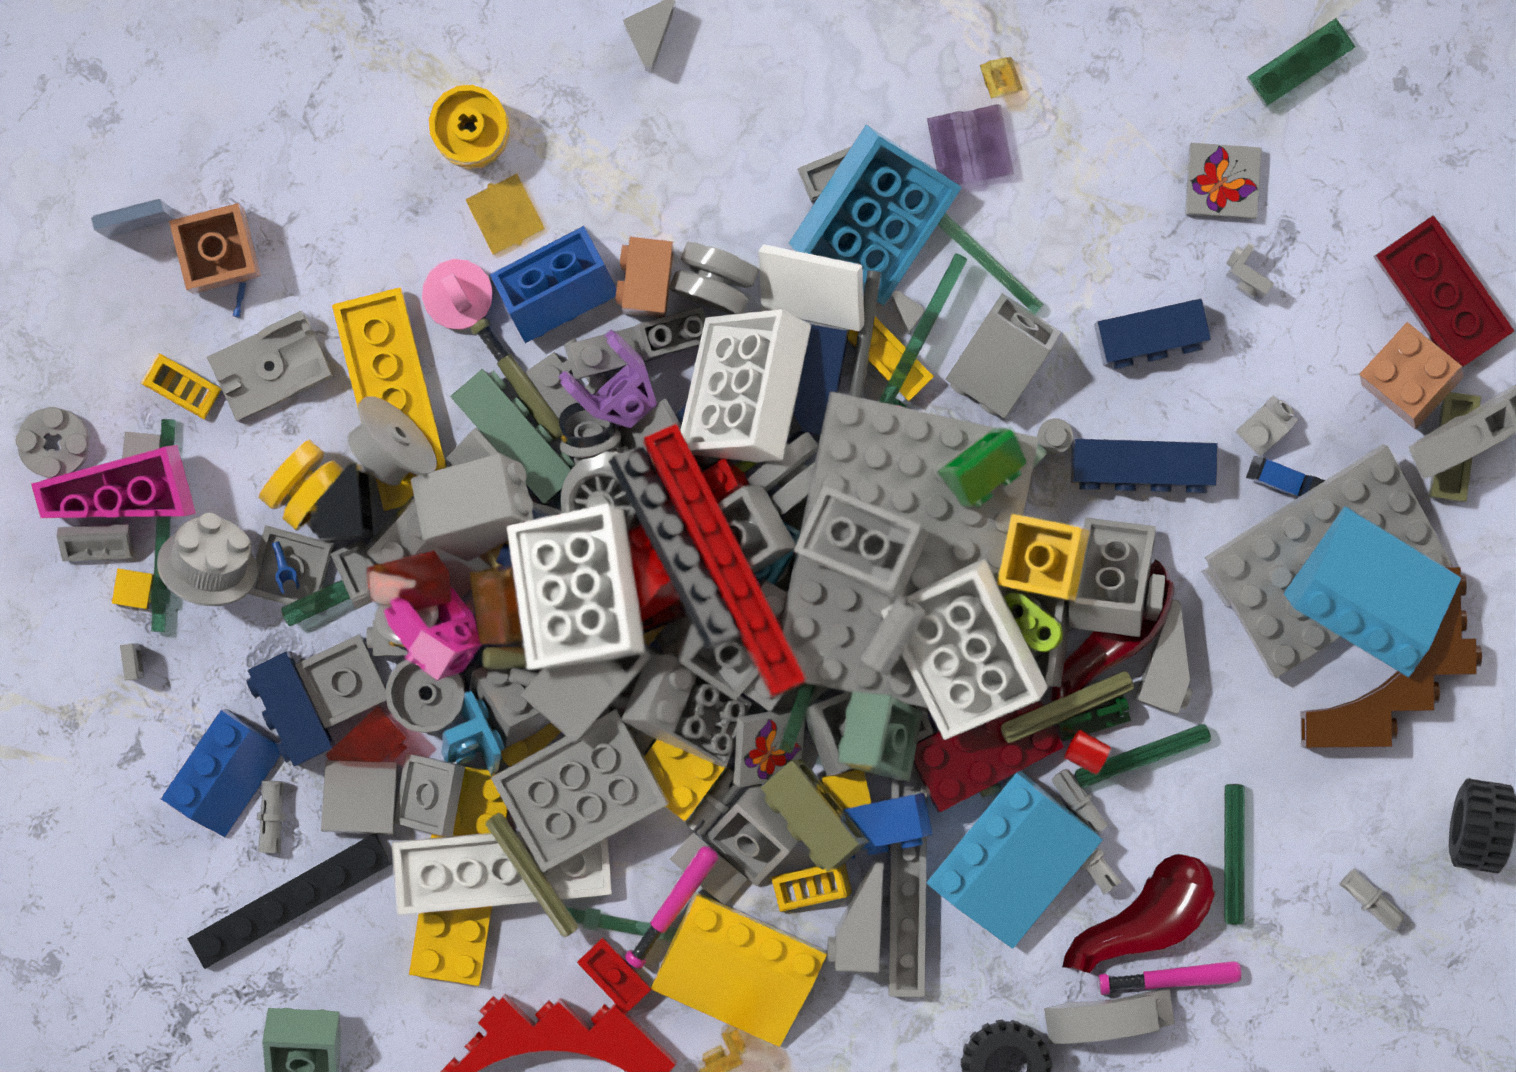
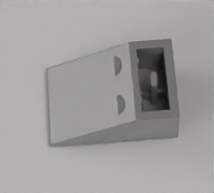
[521,651,651,743]
[621,655,752,767]
[469,667,551,748]

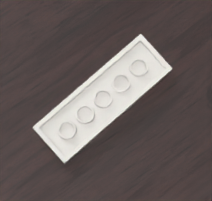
[392,830,612,915]

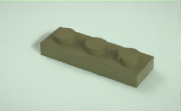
[1429,392,1481,502]

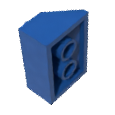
[490,226,617,343]
[160,709,281,837]

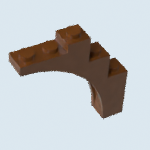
[1300,567,1482,748]

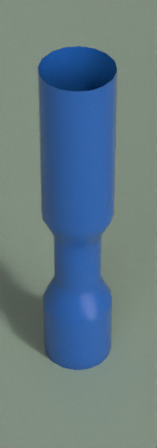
[233,282,246,318]

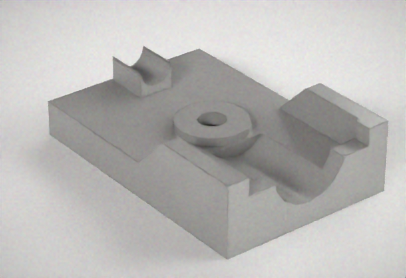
[207,311,334,422]

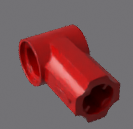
[1064,730,1111,775]

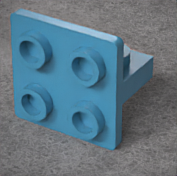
[441,691,504,776]

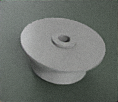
[348,396,437,486]
[561,452,641,532]

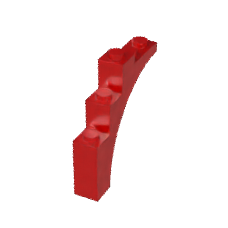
[440,994,677,1072]

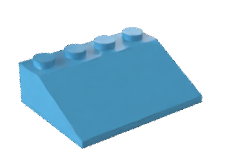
[788,124,962,306]
[1283,506,1461,677]
[926,771,1104,949]

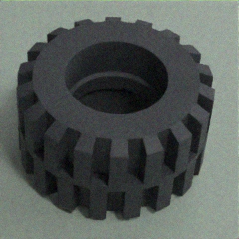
[1449,778,1516,874]
[960,1019,1053,1072]

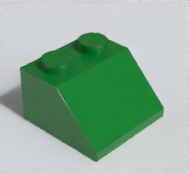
[937,428,1027,508]

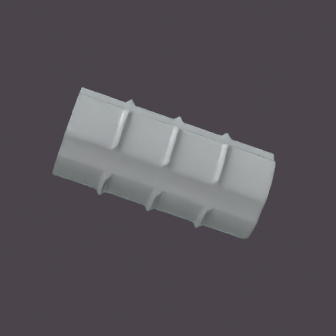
[861,596,925,675]

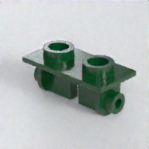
[1058,695,1131,741]

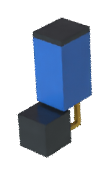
[1246,456,1325,497]

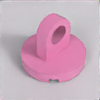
[422,259,493,330]

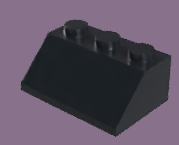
[311,463,374,542]

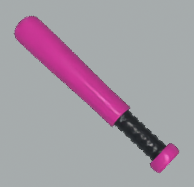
[625,846,718,969]
[1099,961,1242,995]

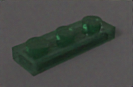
[1246,18,1356,108]

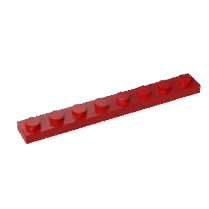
[643,423,806,698]

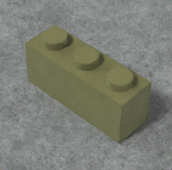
[761,759,869,872]

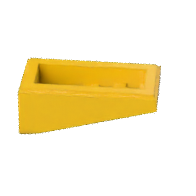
[140,353,222,420]
[771,863,852,912]

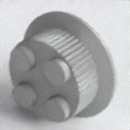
[157,513,258,606]

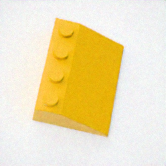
[651,892,827,1047]

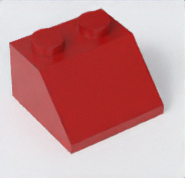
[627,524,680,622]

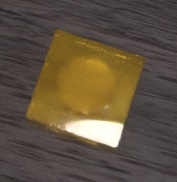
[979,57,1023,99]

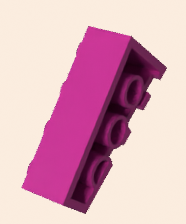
[31,445,196,518]

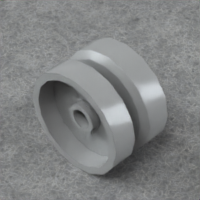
[669,241,760,315]
[747,432,819,517]
[385,659,468,733]

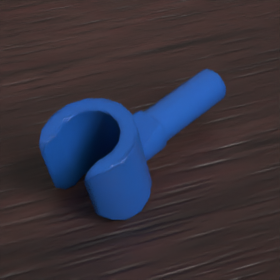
[272,541,300,594]

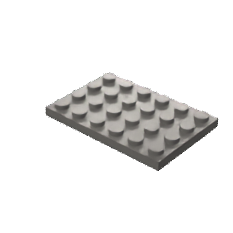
[1204,444,1453,679]

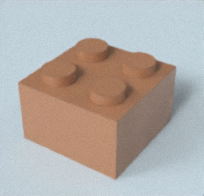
[169,203,261,294]
[616,236,674,318]
[1359,322,1463,430]

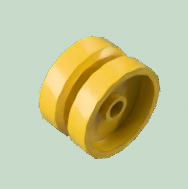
[429,85,510,169]
[258,439,344,531]

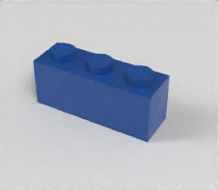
[843,793,933,859]

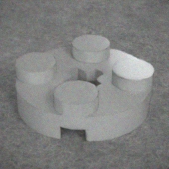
[15,407,90,478]

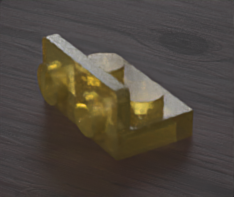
[698,1024,747,1072]

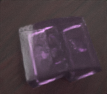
[927,104,1014,185]

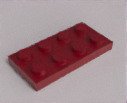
[1373,215,1515,368]
[913,699,1064,812]

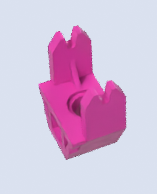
[384,584,481,680]

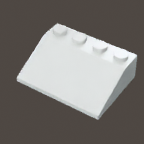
[681,309,811,462]
[507,505,645,670]
[881,559,1048,740]

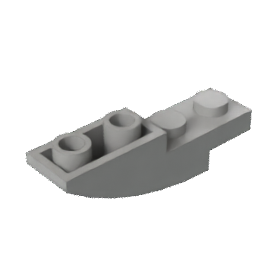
[565,307,706,380]
[1408,385,1516,479]

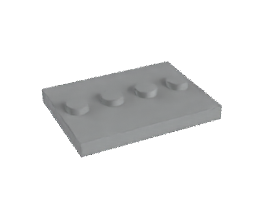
[491,708,669,872]

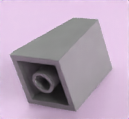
[945,293,1061,418]
[411,453,534,562]

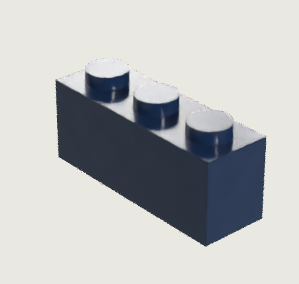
[1094,298,1211,370]
[793,320,850,435]
[246,651,336,767]

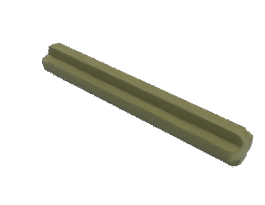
[1001,671,1134,743]
[486,813,578,937]

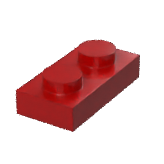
[577,937,652,1014]

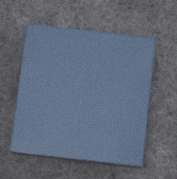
[91,199,175,238]

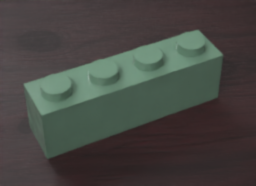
[450,369,576,505]

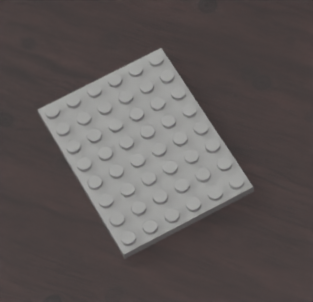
[781,392,1039,708]

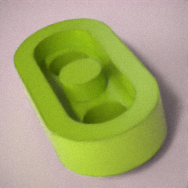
[1004,593,1063,652]

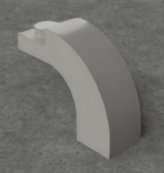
[1044,989,1175,1044]

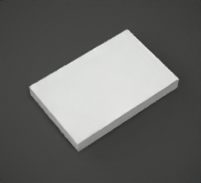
[758,245,864,331]

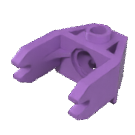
[558,329,657,428]

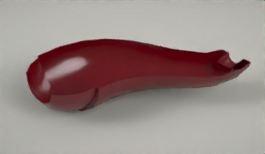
[1051,558,1175,702]
[1062,854,1216,973]

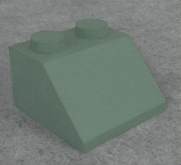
[838,691,923,782]
[262,1008,341,1072]

